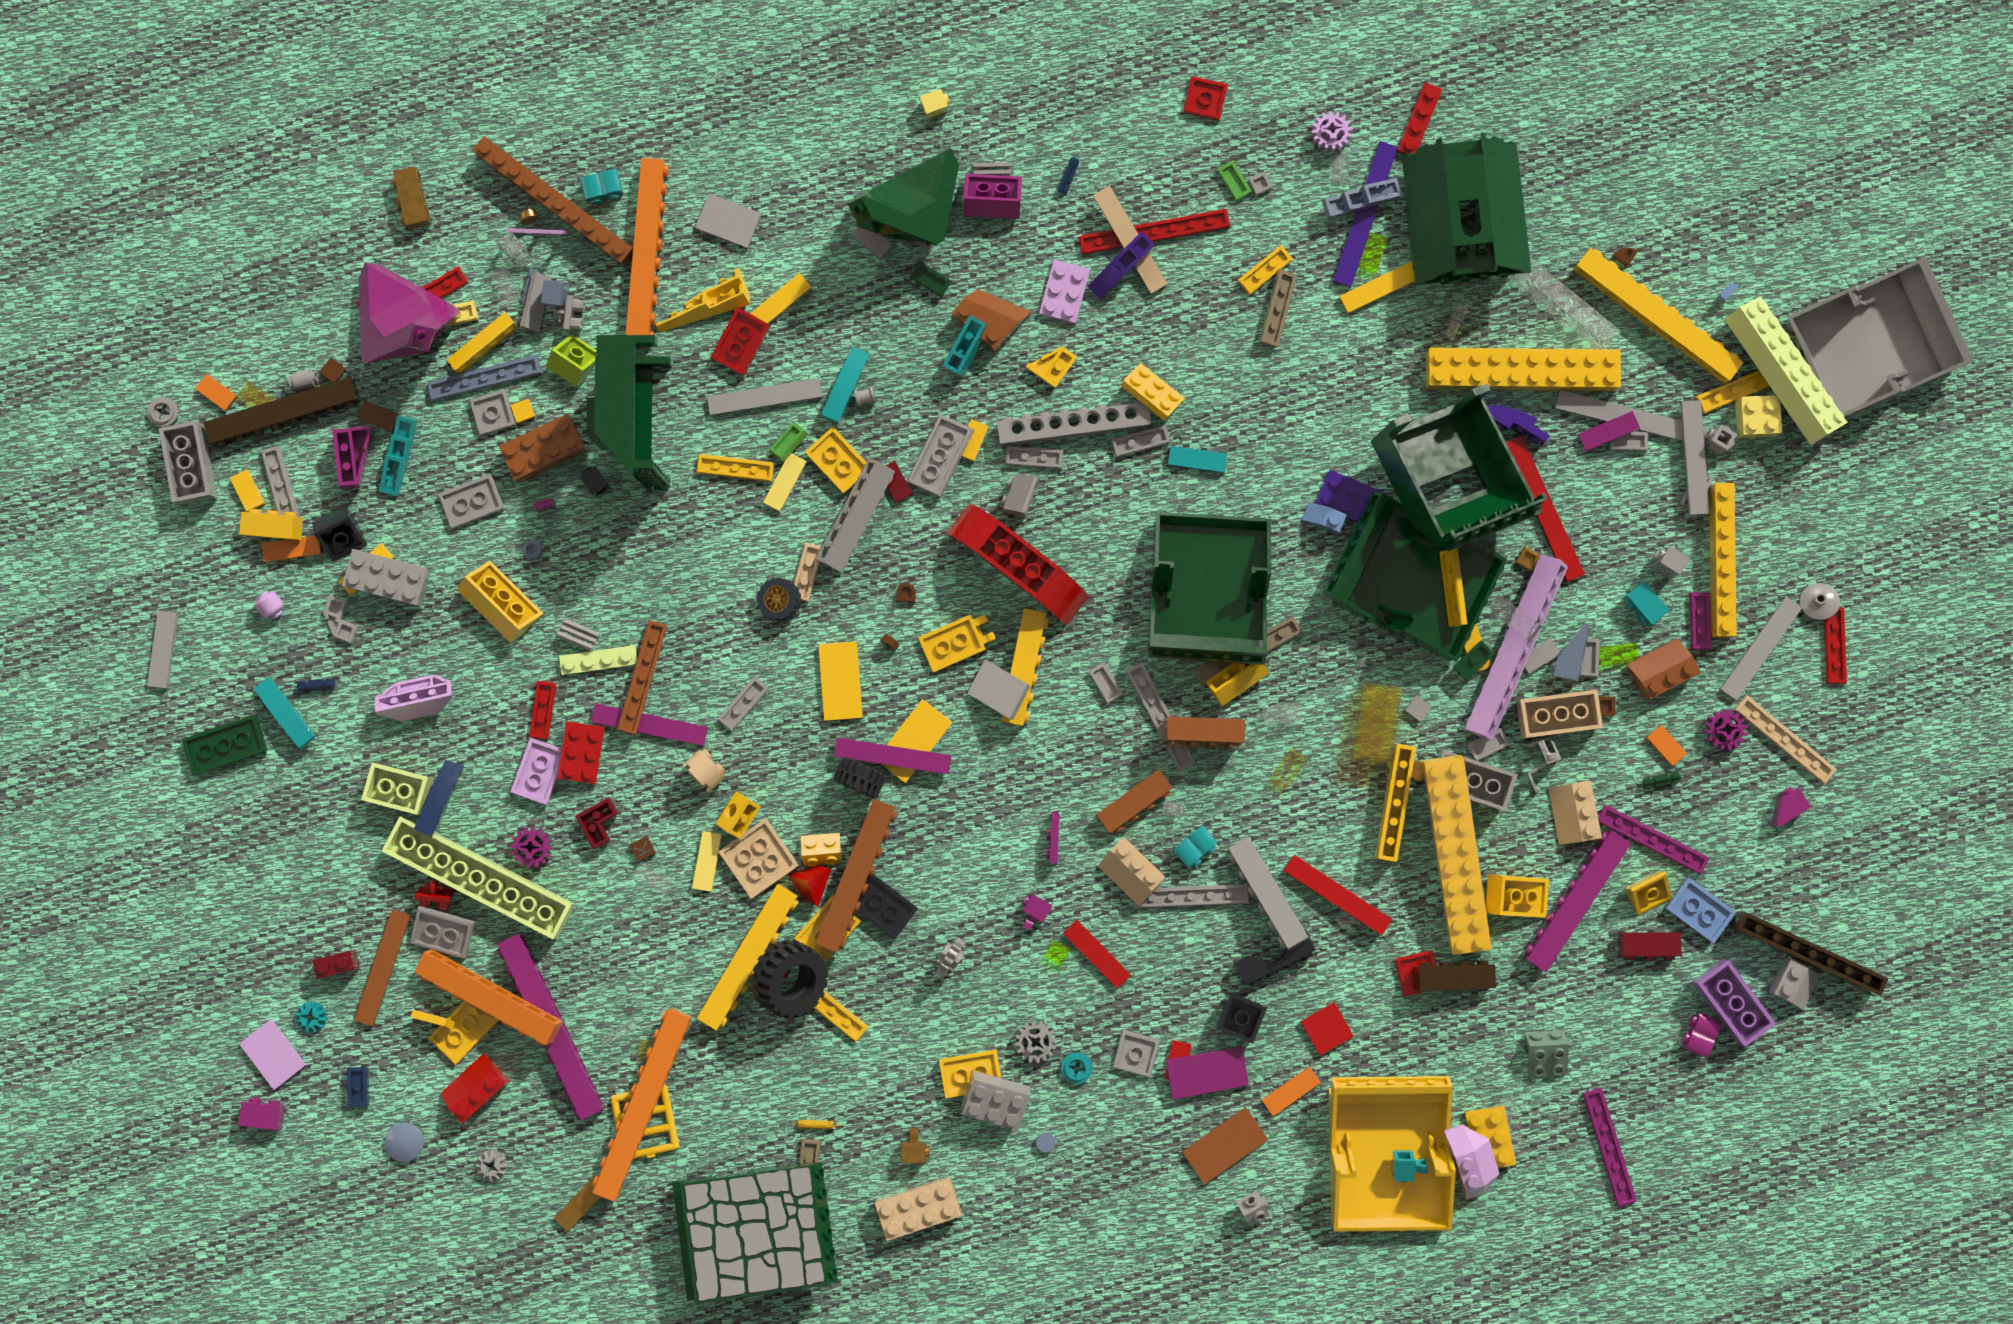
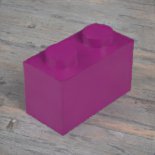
[238,1097,286,1130]

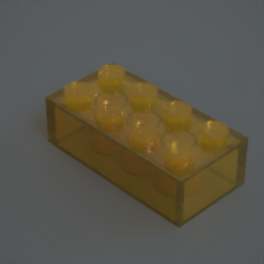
[1351,682,1403,765]

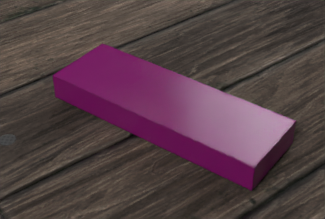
[1578,411,1640,452]
[1689,592,1712,650]

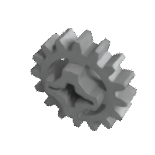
[935,937,965,977]
[1015,1020,1057,1063]

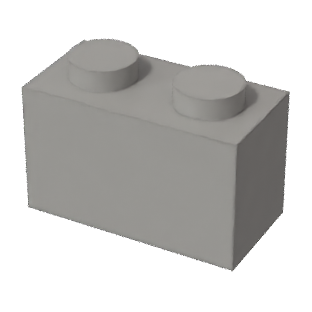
[1651,546,1690,579]

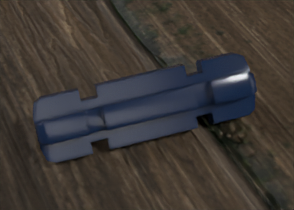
[1058,157,1079,194]
[297,678,336,692]

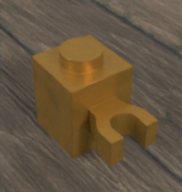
[902,1128,930,1163]

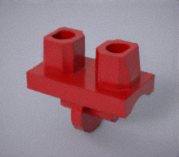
[415,878,454,910]

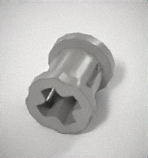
[854,386,876,407]

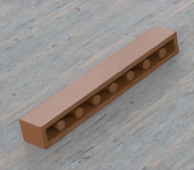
[815,798,898,953]

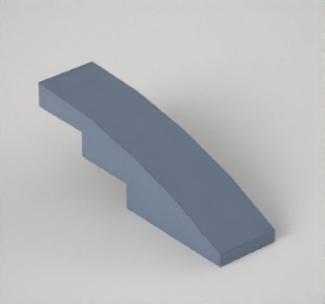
[1322,178,1402,219]

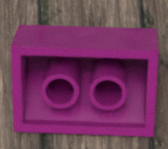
[963,174,1022,219]

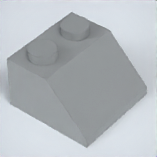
[1001,473,1038,519]
[1768,958,1820,1011]

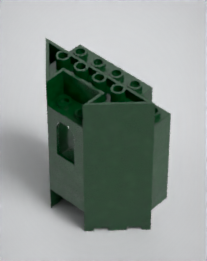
[1402,132,1532,285]

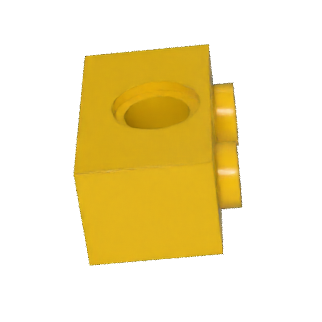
[716,791,761,839]

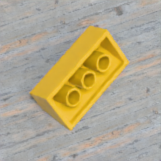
[457,561,544,643]

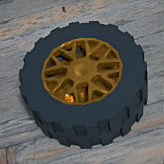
[757,578,802,621]

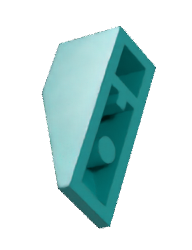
[943,315,987,377]

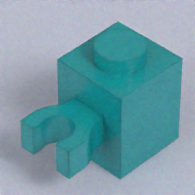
[1391,1150,1428,1183]

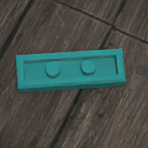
[1168,446,1227,473]

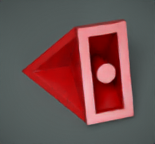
[787,865,831,906]

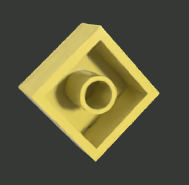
[1735,395,1782,439]

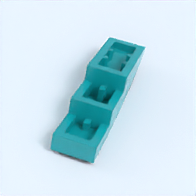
[821,347,870,424]
[379,415,417,496]
[254,677,316,749]

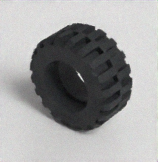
[751,940,828,1019]

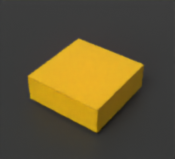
[510,399,535,424]

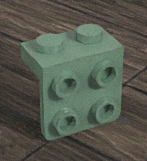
[1525,1030,1569,1078]

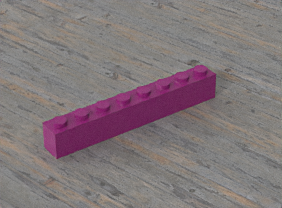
[1523,830,1632,973]

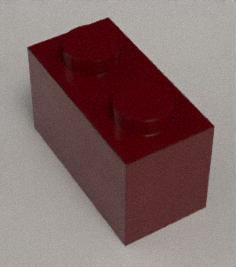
[312,950,360,979]

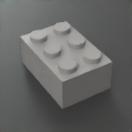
[961,1070,1030,1130]

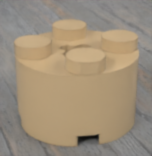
[682,749,726,793]

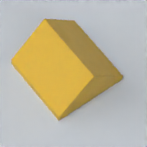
[1624,871,1672,916]

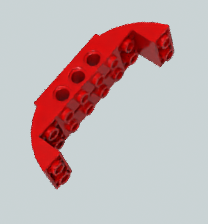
[946,504,1089,626]

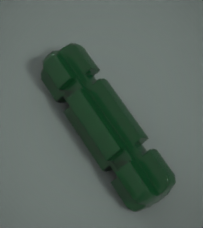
[1642,771,1681,789]

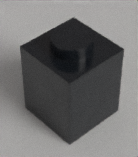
[579,466,611,498]

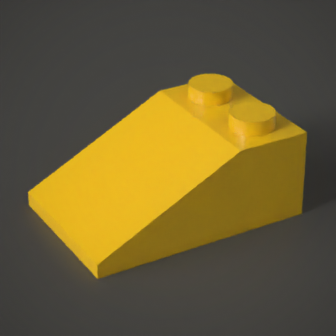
[1486,874,1549,918]

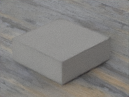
[1248,171,1273,197]
[1404,695,1432,722]

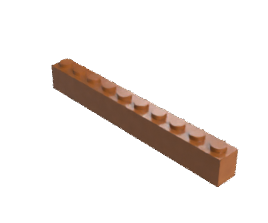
[472,136,633,268]

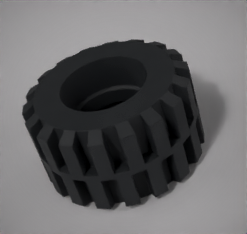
[833,757,886,798]

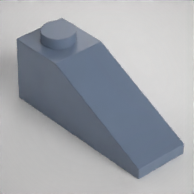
[1551,623,1591,682]

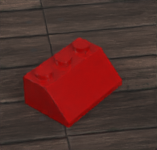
[441,1053,510,1124]

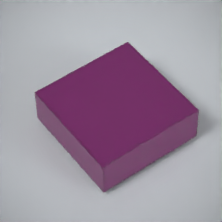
[533,498,557,513]

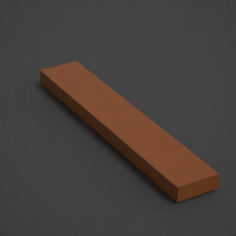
[617,620,667,736]
[354,909,412,1026]

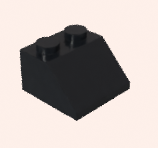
[312,505,367,562]

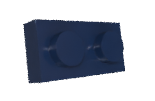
[347,1066,369,1107]

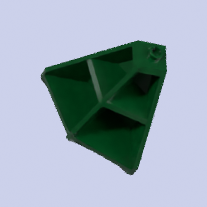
[848,148,959,246]

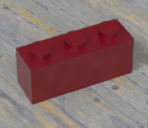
[1618,932,1682,960]

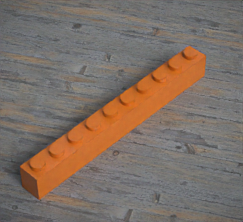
[626,158,669,349]
[592,1008,693,1202]

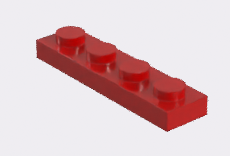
[1397,82,1443,155]

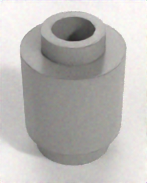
[288,369,319,392]

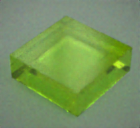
[1045,940,1071,966]

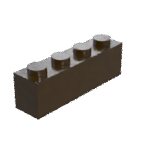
[1414,960,1496,991]

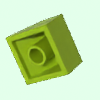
[546,334,597,387]

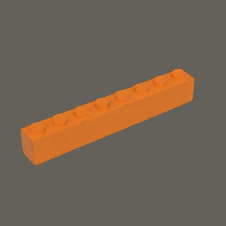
[415,950,563,1046]

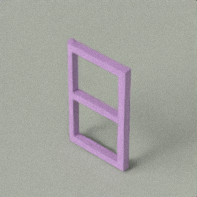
[506,228,570,235]

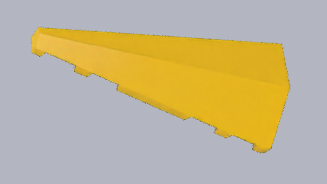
[656,268,750,332]

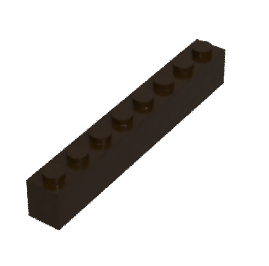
[203,377,361,448]
[1731,911,1889,996]

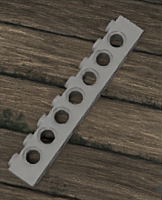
[997,400,1151,447]

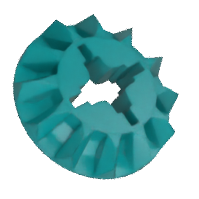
[295,1001,327,1033]
[1061,1052,1092,1084]

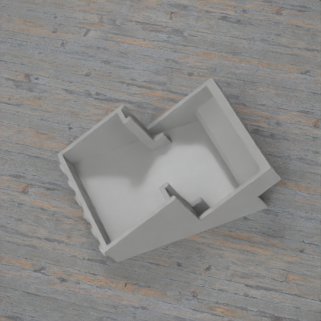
[1787,257,1974,417]

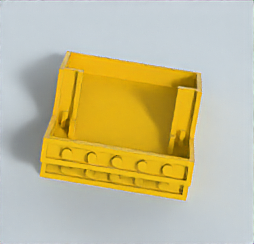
[1328,1076,1456,1232]

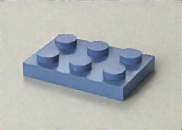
[1665,877,1736,943]

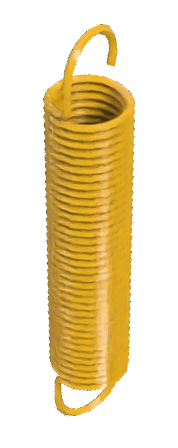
[791,1120,841,1129]

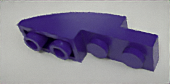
[1087,231,1155,300]
[1487,405,1550,445]

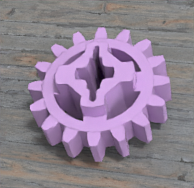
[1311,111,1353,153]

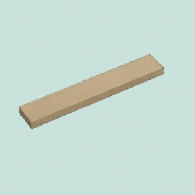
[1093,185,1167,294]
[1734,695,1837,785]

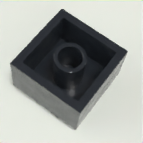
[1215,992,1267,1044]

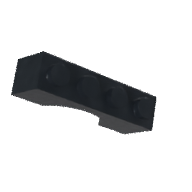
[1235,929,1316,986]

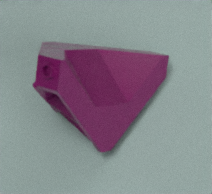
[359,262,460,364]

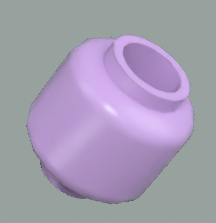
[255,591,284,619]

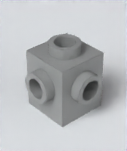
[1704,424,1737,454]
[1236,1191,1270,1226]

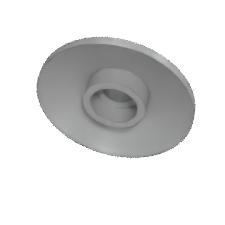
[1800,583,1840,620]

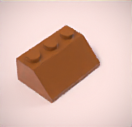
[1626,638,1701,699]

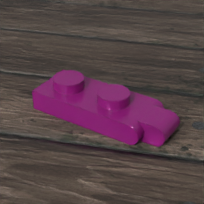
[1046,811,1059,863]

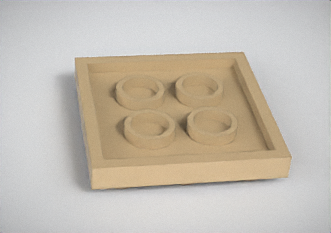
[718,818,799,899]

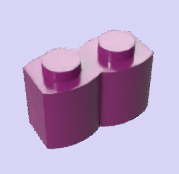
[1681,1012,1722,1058]

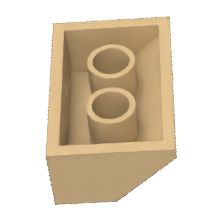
[1548,781,1602,845]
[1098,837,1166,907]

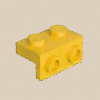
[801,833,842,866]

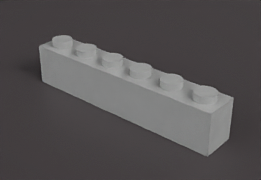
[816,458,895,572]
[1227,836,1308,951]

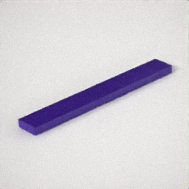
[1333,141,1398,288]

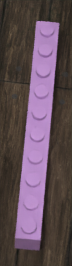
[1465,554,1568,741]

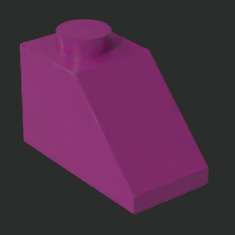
[1771,786,1811,828]

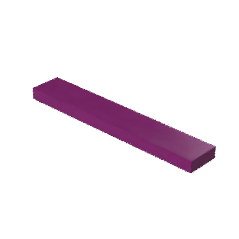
[591,703,709,746]
[834,738,952,774]
[1598,804,1710,875]
[1582,1087,1637,1207]

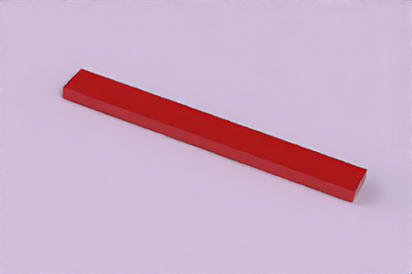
[1079,208,1230,255]
[1506,436,1585,582]

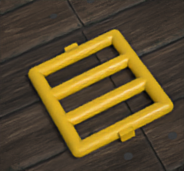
[610,1085,679,1159]

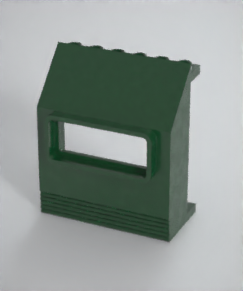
[586,335,672,494]
[1371,383,1548,551]

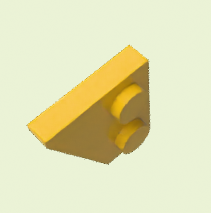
[1026,346,1077,389]

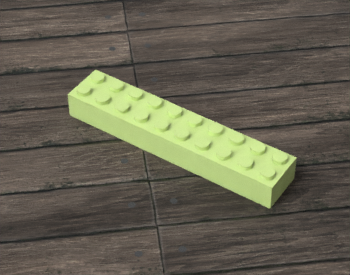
[382,817,575,939]

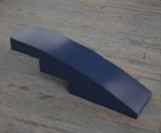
[413,760,464,838]

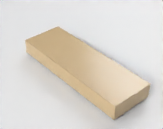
[794,542,821,603]

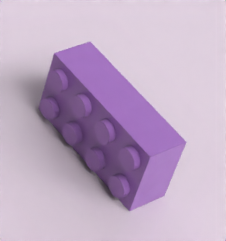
[1691,959,1776,1047]

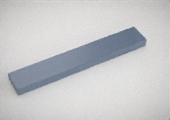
[427,355,542,402]

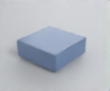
[1716,283,1738,304]

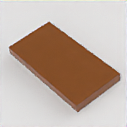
[1182,1107,1268,1184]

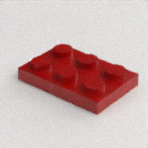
[711,307,771,376]
[557,721,605,784]

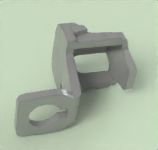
[1528,737,1561,793]

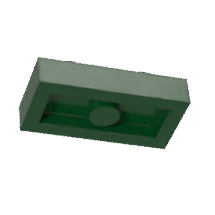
[1452,640,1494,681]

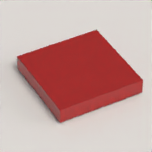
[1183,76,1228,121]
[1394,950,1436,997]
[1300,1002,1354,1055]

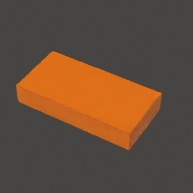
[195,373,238,412]
[1646,725,1687,766]

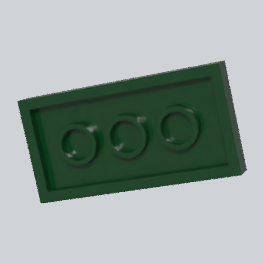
[181,714,268,776]

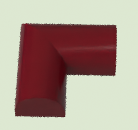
[575,797,619,850]

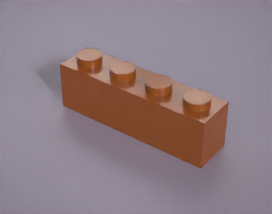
[1096,769,1172,834]

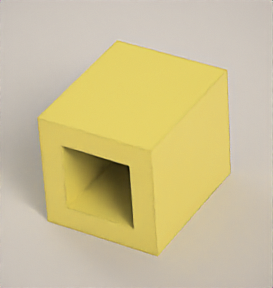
[920,89,950,119]

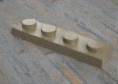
[1259,269,1297,348]

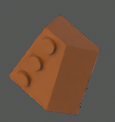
[952,289,1032,354]

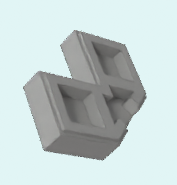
[323,595,359,644]

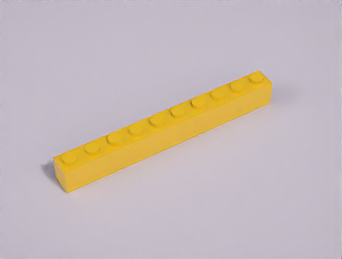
[1573,248,1743,384]

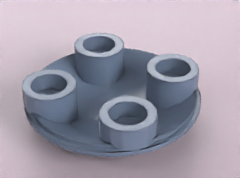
[385,1122,425,1162]

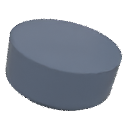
[522,540,543,560]
[1036,1132,1056,1153]

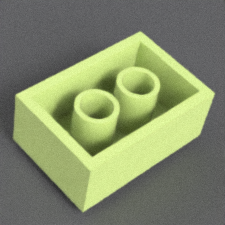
[361,763,433,815]

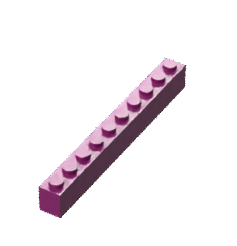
[497,933,605,1120]

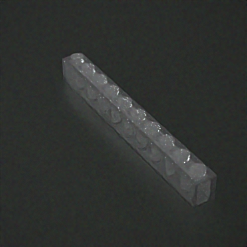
[1462,212,1621,349]

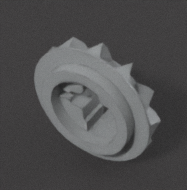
[147,397,179,427]
[475,1150,507,1182]

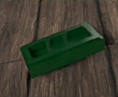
[910,261,952,298]

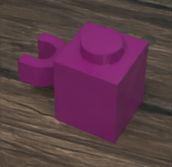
[1022,894,1053,930]

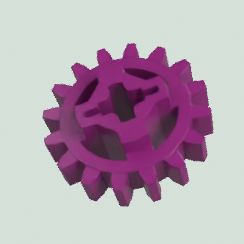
[1704,709,1748,751]
[510,826,554,868]

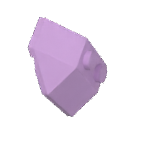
[375,675,452,722]
[1444,1125,1499,1200]

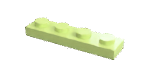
[559,645,638,675]

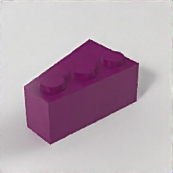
[332,426,373,490]

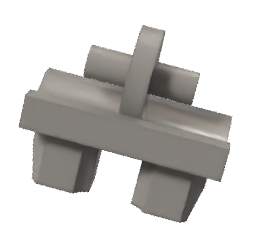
[553,295,586,333]

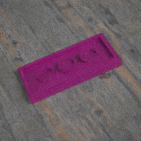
[1165,1046,1249,1099]

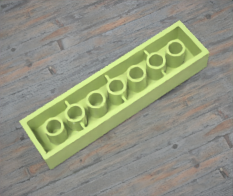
[1725,297,1847,445]

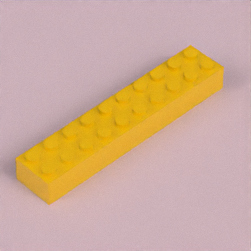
[1426,348,1621,391]
[1422,755,1492,955]

